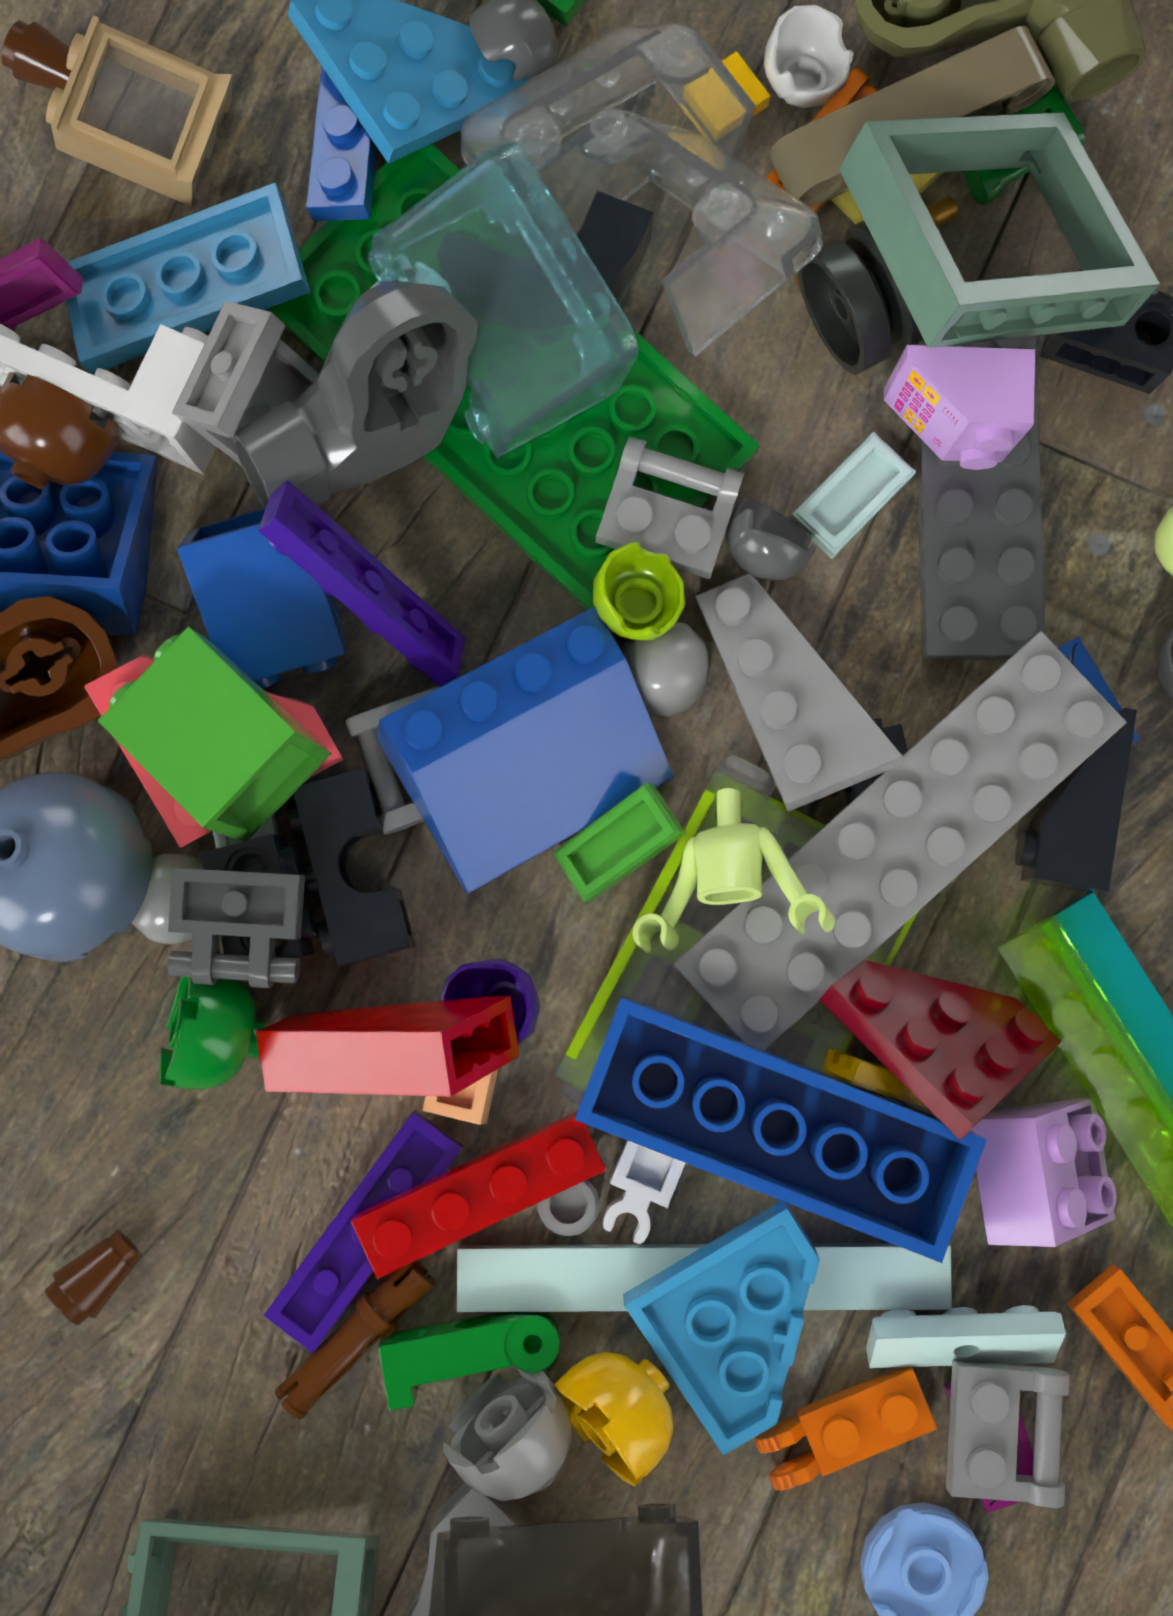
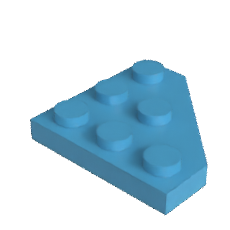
[288,0,533,164]
[623,1201,820,1455]

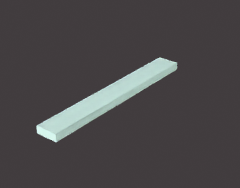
[457,1243,952,1312]

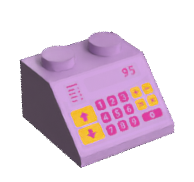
[884,345,1035,470]

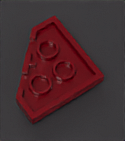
[819,960,1062,1140]

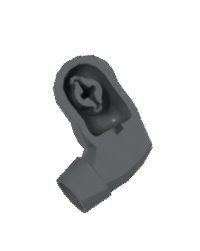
[232,280,479,509]

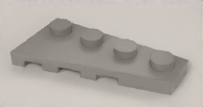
[695,573,903,812]

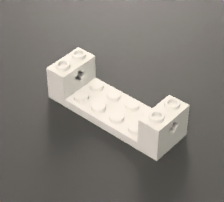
[0,324,217,475]

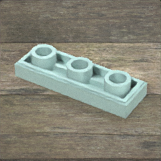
[866,1305,1066,1368]

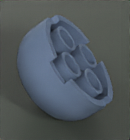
[0,772,153,962]

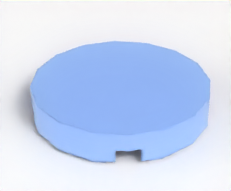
[860,1502,989,1616]

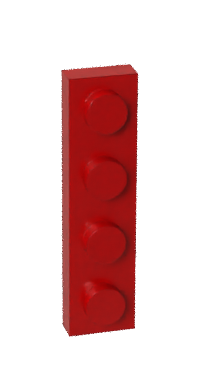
[351,1111,606,1279]

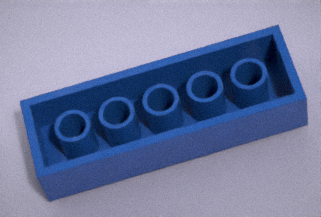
[575,994,987,1263]

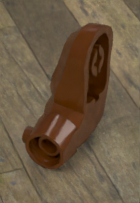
[0,596,117,761]

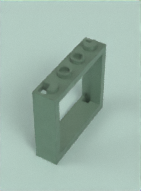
[839,113,1160,348]
[119,1518,380,1616]

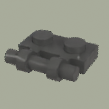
[168,868,305,988]

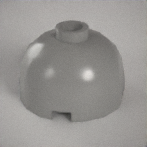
[443,1368,572,1501]

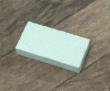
[790,432,916,559]

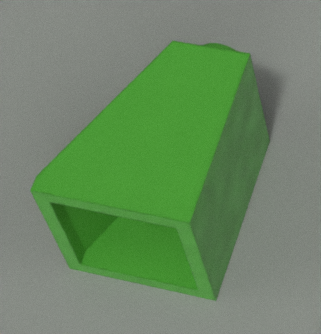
[98,626,332,842]

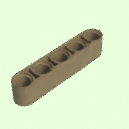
[768,26,1055,211]

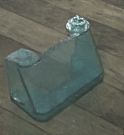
[368,140,638,458]

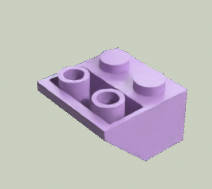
[971,1097,1117,1247]

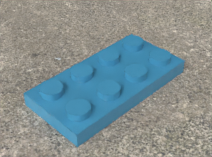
[66,183,310,374]

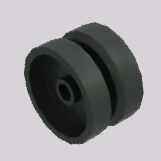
[797,220,923,375]

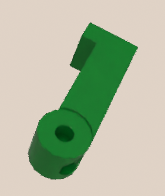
[378,1312,560,1411]

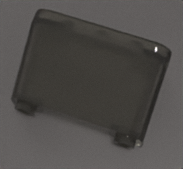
[429,1503,703,1616]

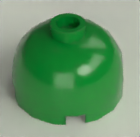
[158,977,265,1090]

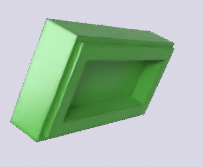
[552,783,686,902]

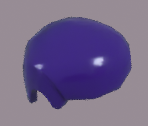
[440,959,541,1046]

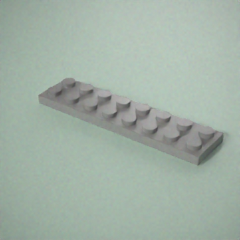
[673,631,1127,1050]

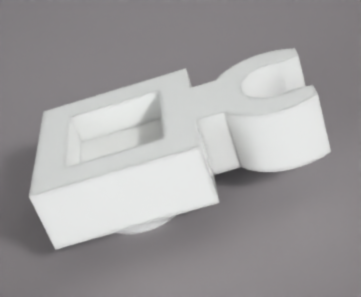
[603,1140,685,1244]

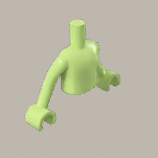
[632,788,835,953]

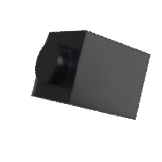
[1015,708,1137,893]

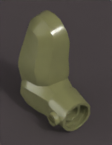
[854,0,1147,103]

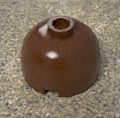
[0,372,122,489]

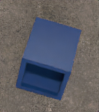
[177,508,346,688]

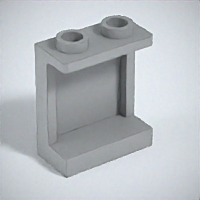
[172,301,320,465]

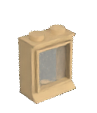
[46,15,233,207]

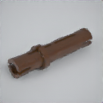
[275,1260,435,1419]

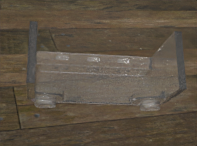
[461,24,756,258]
[525,109,823,357]

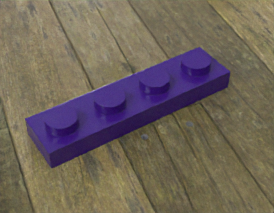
[258,480,465,687]
[263,1109,464,1353]

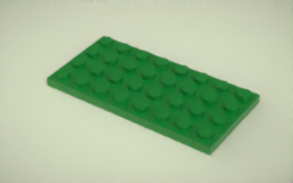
[265,144,760,611]

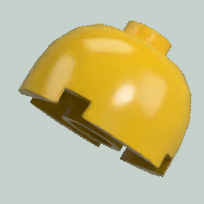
[553,1351,674,1487]

